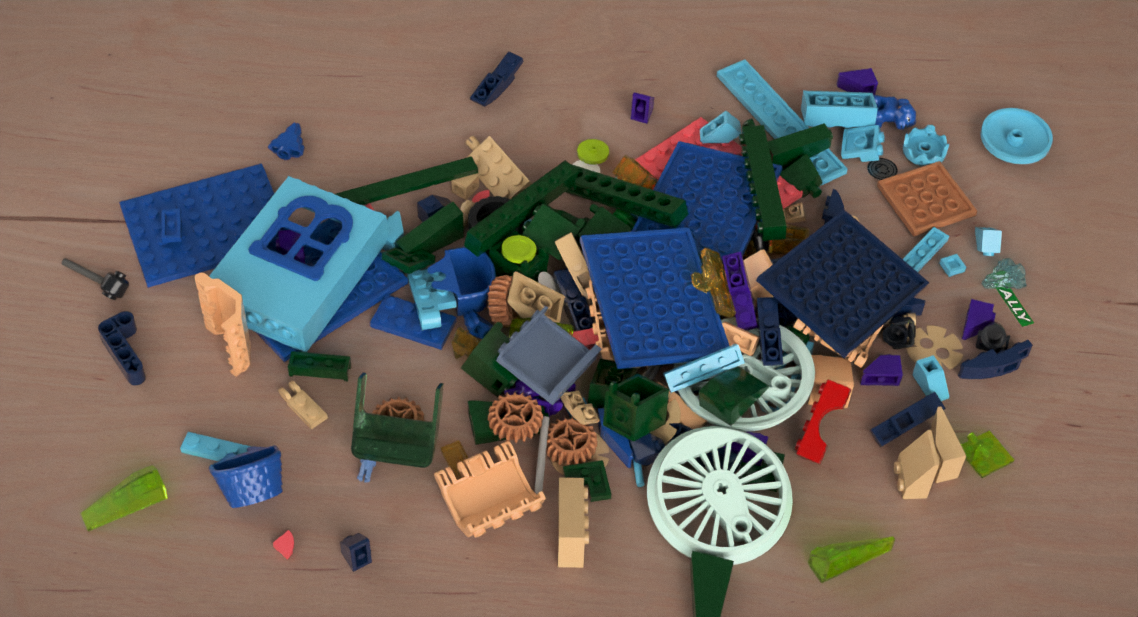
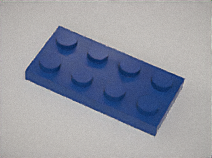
[370,295,457,350]

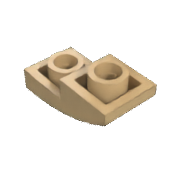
[783,202,806,223]
[560,391,600,425]

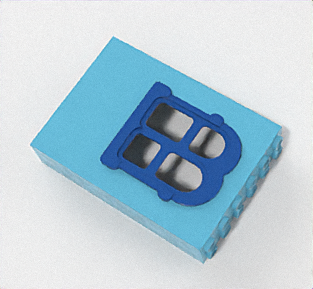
[209,176,388,353]

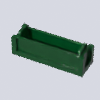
[288,351,351,382]

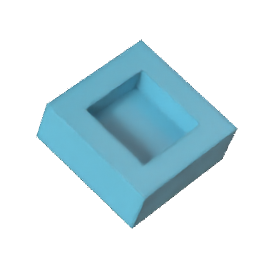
[939,254,966,277]

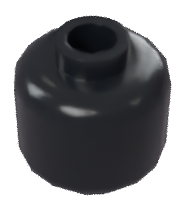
[100,270,129,300]

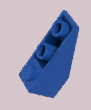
[598,408,634,468]

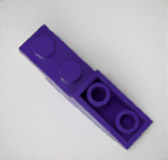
[722,252,759,331]

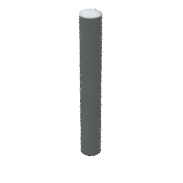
[62,258,104,284]

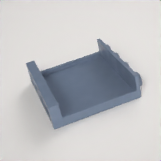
[496,306,602,405]

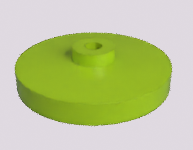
[577,139,609,165]
[502,235,536,264]

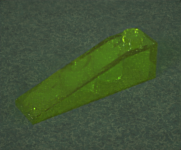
[80,465,168,531]
[808,536,895,583]

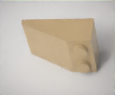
[507,271,565,326]
[930,407,966,483]
[894,430,939,499]

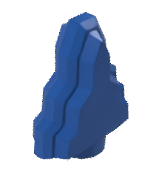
[268,122,305,160]
[463,310,493,339]

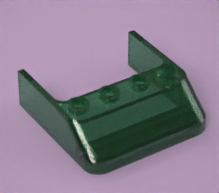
[351,372,444,468]

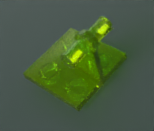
[961,430,1014,478]

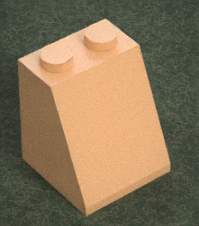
[718,249,774,313]
[808,355,854,408]

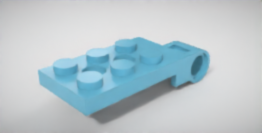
[407,269,457,330]

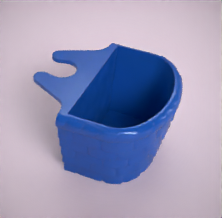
[427,247,496,316]
[209,445,283,508]

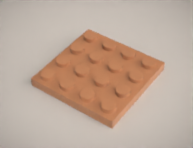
[877,161,977,237]

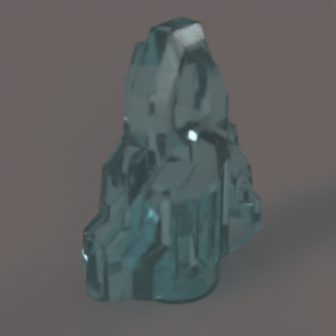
[981,258,1027,289]

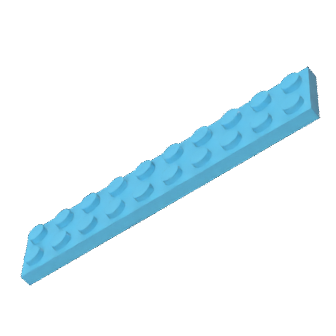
[716,59,848,186]

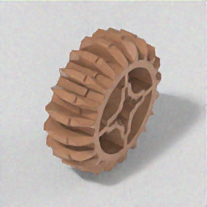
[487,275,520,328]
[488,391,543,443]
[370,396,425,448]
[546,416,598,466]

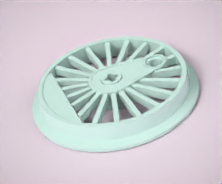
[674,317,815,432]
[647,426,793,565]

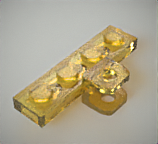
[690,247,736,318]

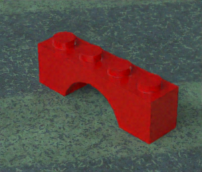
[795,379,851,465]

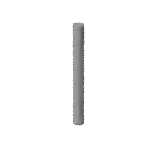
[534,416,549,494]

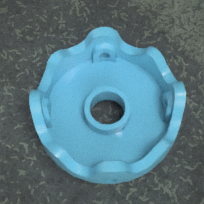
[903,125,949,166]

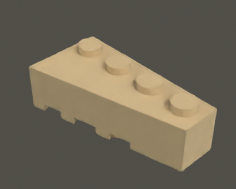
[558,478,589,568]

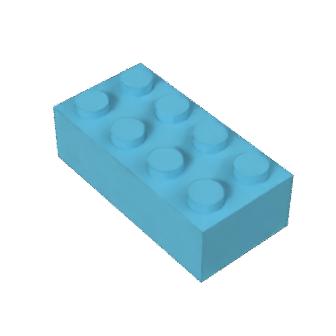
[801,90,878,128]

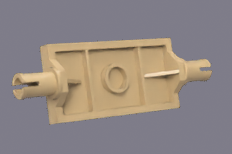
[466,136,532,200]

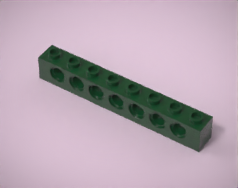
[566,164,689,228]

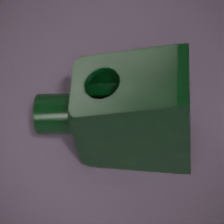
[780,154,823,198]

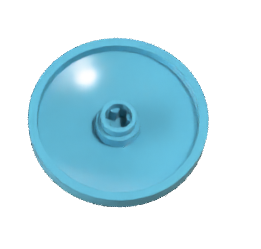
[980,108,1053,164]

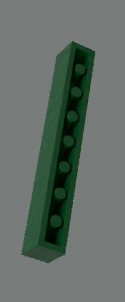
[739,125,787,241]
[464,160,579,257]

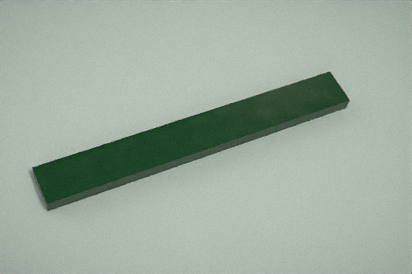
[335,156,478,205]

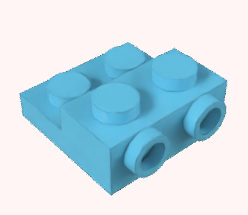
[841,125,885,162]

